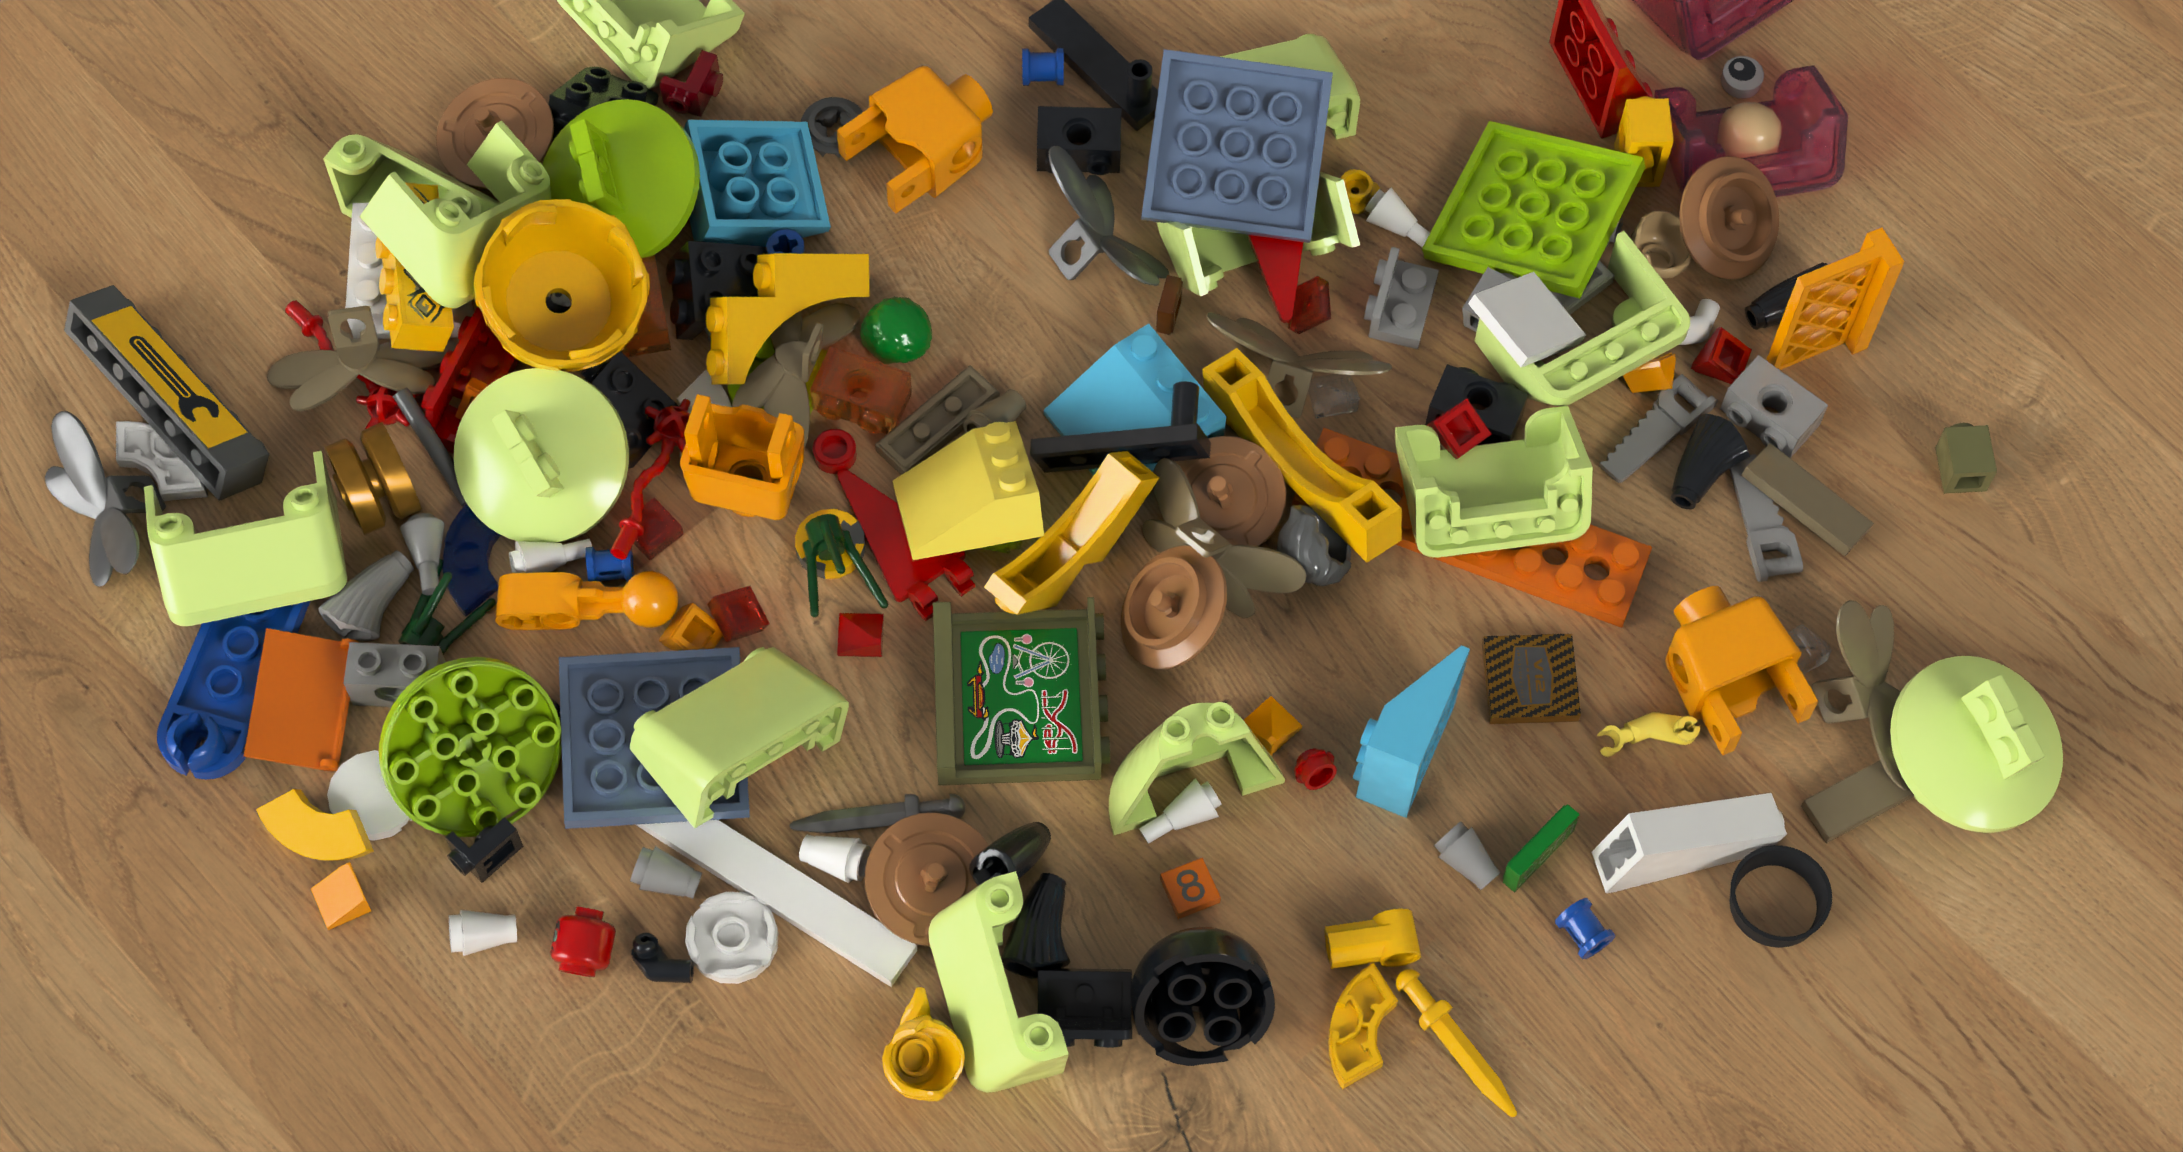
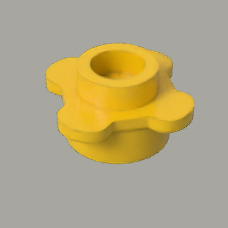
[1341,169,1380,214]

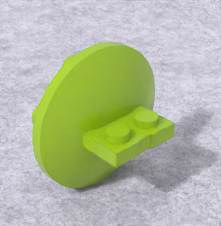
[542,99,700,261]
[379,657,562,837]

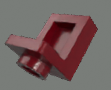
[660,50,723,117]

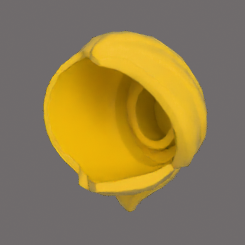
[882,987,965,1101]

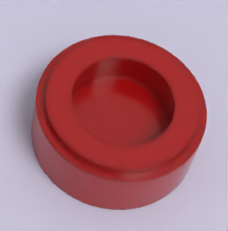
[813,429,857,474]

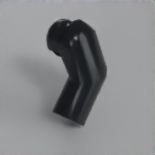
[631,933,694,983]

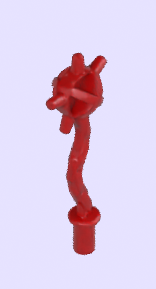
[285,300,419,429]
[610,399,691,560]

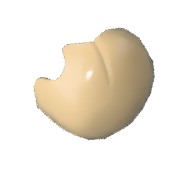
[1717,102,1782,163]
[1630,211,1691,278]

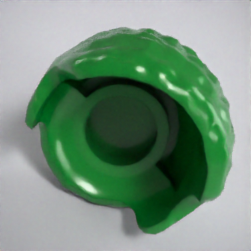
[860,296,932,364]

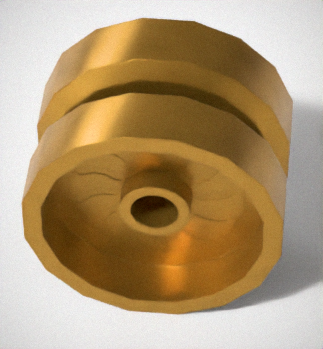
[324,422,422,536]

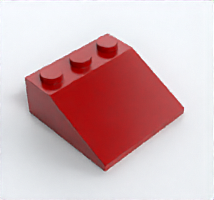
[1549,0,1653,139]

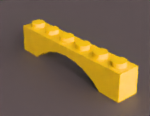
[1202,348,1402,563]

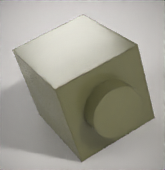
[1935,423,1997,494]

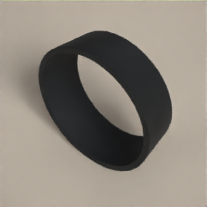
[1729,845,1832,948]

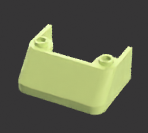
[360,121,552,308]
[1156,172,1360,296]
[1474,231,1690,406]
[144,451,347,626]

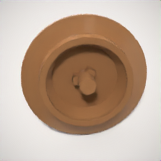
[436,78,554,189]
[1679,157,1779,280]
[1161,436,1286,547]
[1121,546,1227,670]
[864,813,989,946]

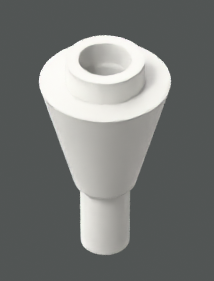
[1365,187,1430,247]
[509,539,592,573]
[1139,778,1222,844]

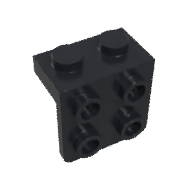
[548,66,659,142]
[666,241,767,340]
[581,351,678,469]
[1037,968,1132,1048]

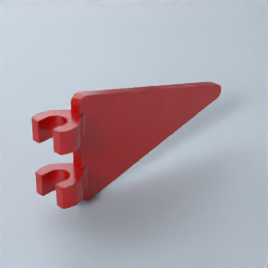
[1247,234,1304,323]
[837,469,975,621]

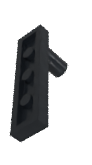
[1029,0,1158,131]
[1030,381,1211,473]

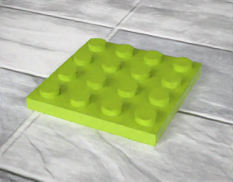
[1422,121,1646,299]

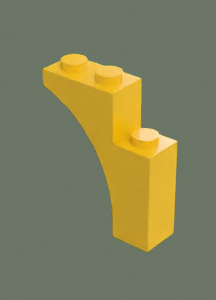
[706,253,870,385]
[985,451,1159,615]

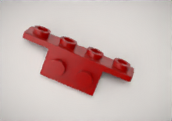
[421,306,519,429]

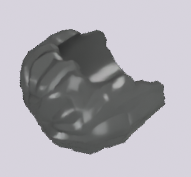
[1277,504,1351,586]

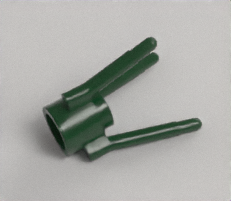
[802,514,889,618]
[398,559,496,655]

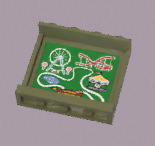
[933,597,1110,785]

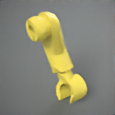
[1597,712,1700,757]

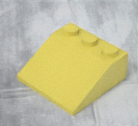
[892,421,1044,560]

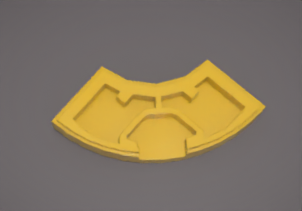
[256,789,374,861]
[1328,962,1398,1090]

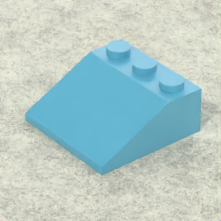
[684,120,831,248]
[1043,323,1226,475]
[1352,645,1470,818]

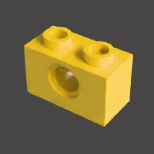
[1614,96,1674,187]

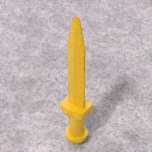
[1396,969,1517,1117]

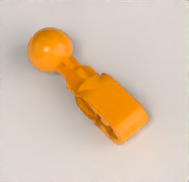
[495,571,678,630]

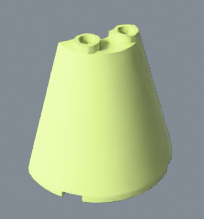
[1109,702,1285,836]

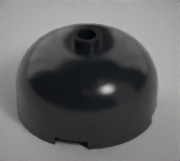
[1131,927,1275,1066]

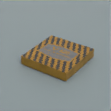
[1482,634,1581,724]

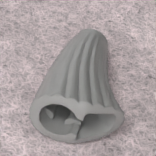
[318,550,414,641]

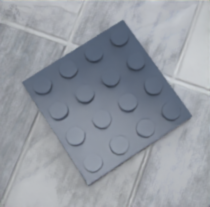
[1141,49,1333,243]
[559,647,750,829]

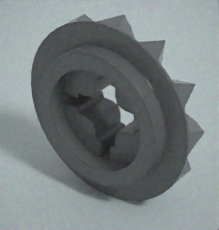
[801,97,863,158]

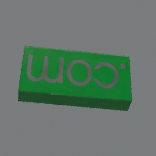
[1502,804,1580,893]

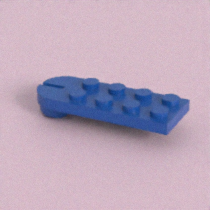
[157,601,311,780]

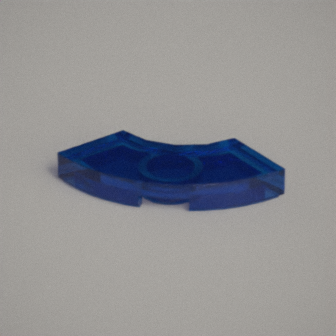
[442,504,501,617]

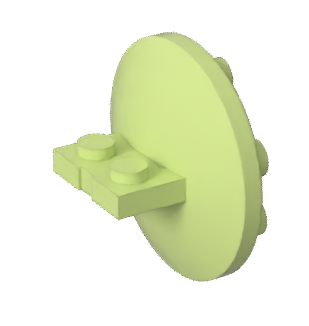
[453,368,629,543]
[1890,656,2063,833]

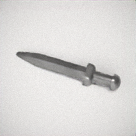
[790,794,965,833]

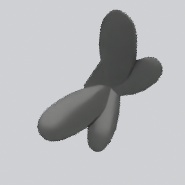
[1049,146,1170,286]
[45,411,166,587]

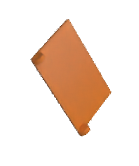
[243,628,359,772]

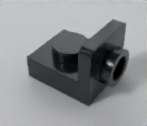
[445,817,524,883]

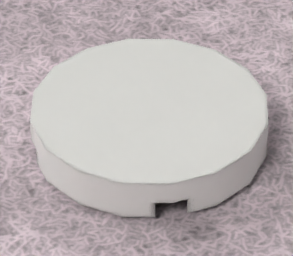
[327,750,412,841]
[685,892,779,984]

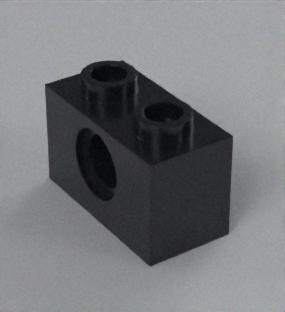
[1037,106,1122,175]
[1425,364,1528,445]

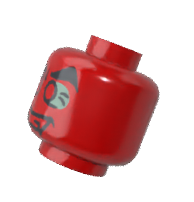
[550,907,616,978]

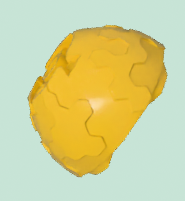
[474,199,650,372]

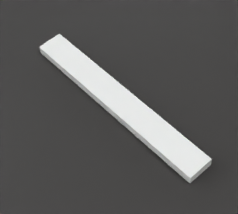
[636,820,917,987]

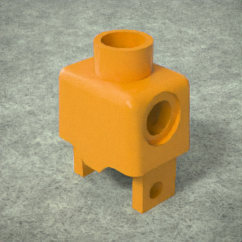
[836,66,993,214]
[680,394,804,520]
[1665,586,1818,756]

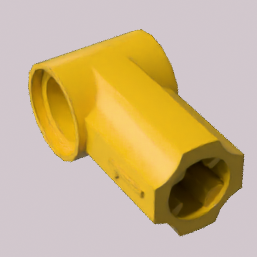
[1324,908,1421,969]

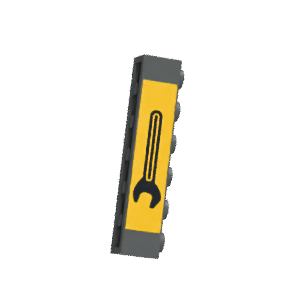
[64,285,269,501]

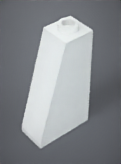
[1591,793,1787,893]

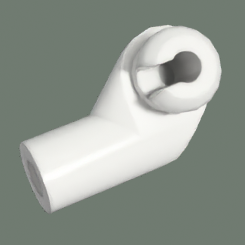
[1679,299,1720,345]

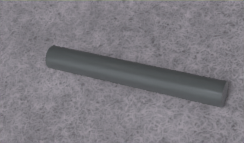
[393,388,468,507]

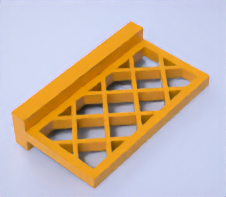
[1766,227,1905,370]

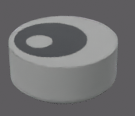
[1721,56,1764,98]

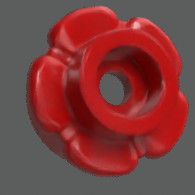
[1294,748,1337,790]

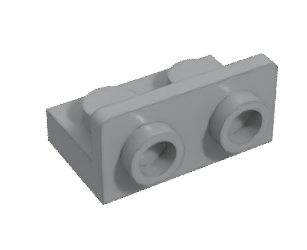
[1364,247,1439,349]

